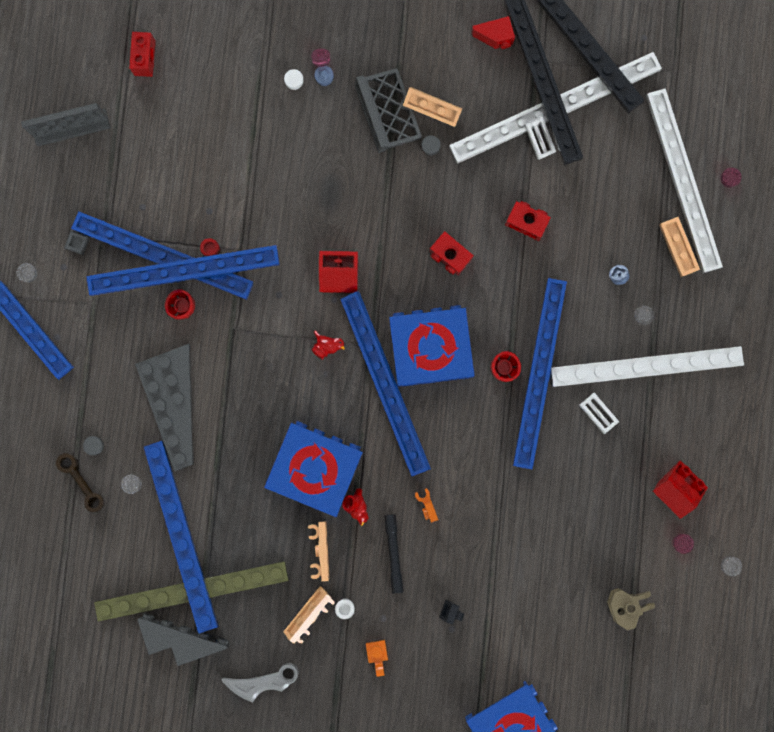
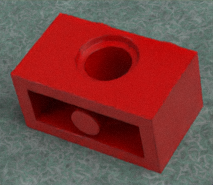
[129,32,156,77]
[505,201,551,241]
[429,231,474,276]

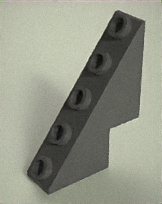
[137,613,230,666]

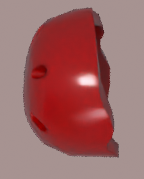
[165,289,195,320]
[490,351,521,382]

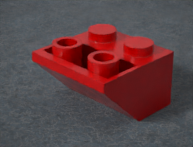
[319,251,359,293]
[653,460,708,519]

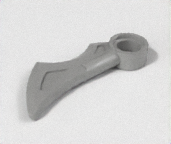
[222,663,299,703]

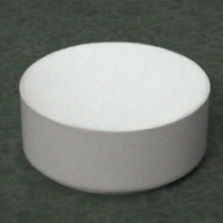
[284,69,303,90]
[335,599,355,619]

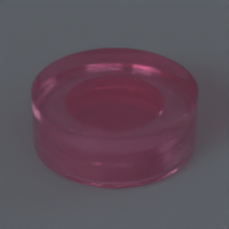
[311,49,331,67]
[721,168,742,188]
[673,534,694,554]

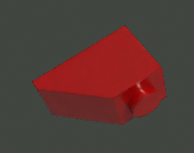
[471,16,515,49]

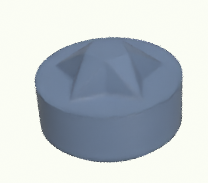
[315,66,334,86]
[609,265,629,285]

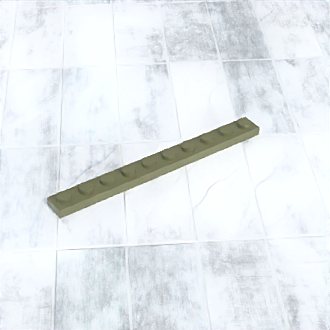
[94,561,289,621]

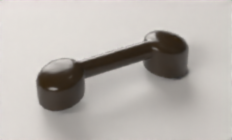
[56,453,105,512]

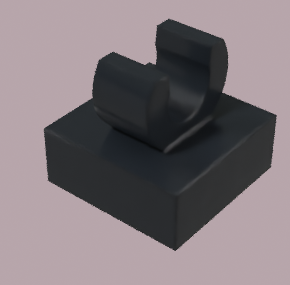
[439,600,464,625]

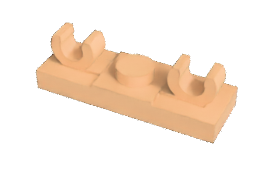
[403,87,463,127]
[659,217,700,277]
[308,521,330,581]
[283,586,335,644]

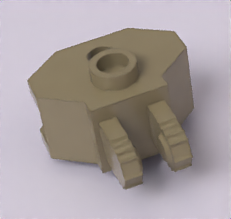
[607,588,655,630]

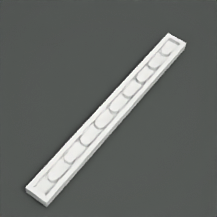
[646,89,723,273]
[551,346,744,387]

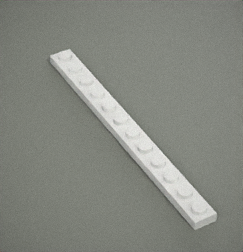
[449,52,662,164]

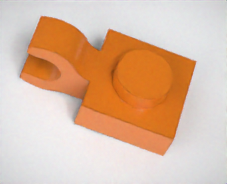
[415,488,438,523]
[366,640,388,677]

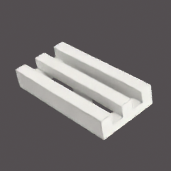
[524,116,556,160]
[579,393,619,434]

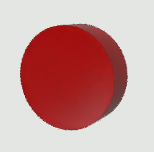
[200,238,220,257]

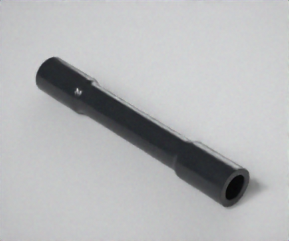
[384,514,404,594]

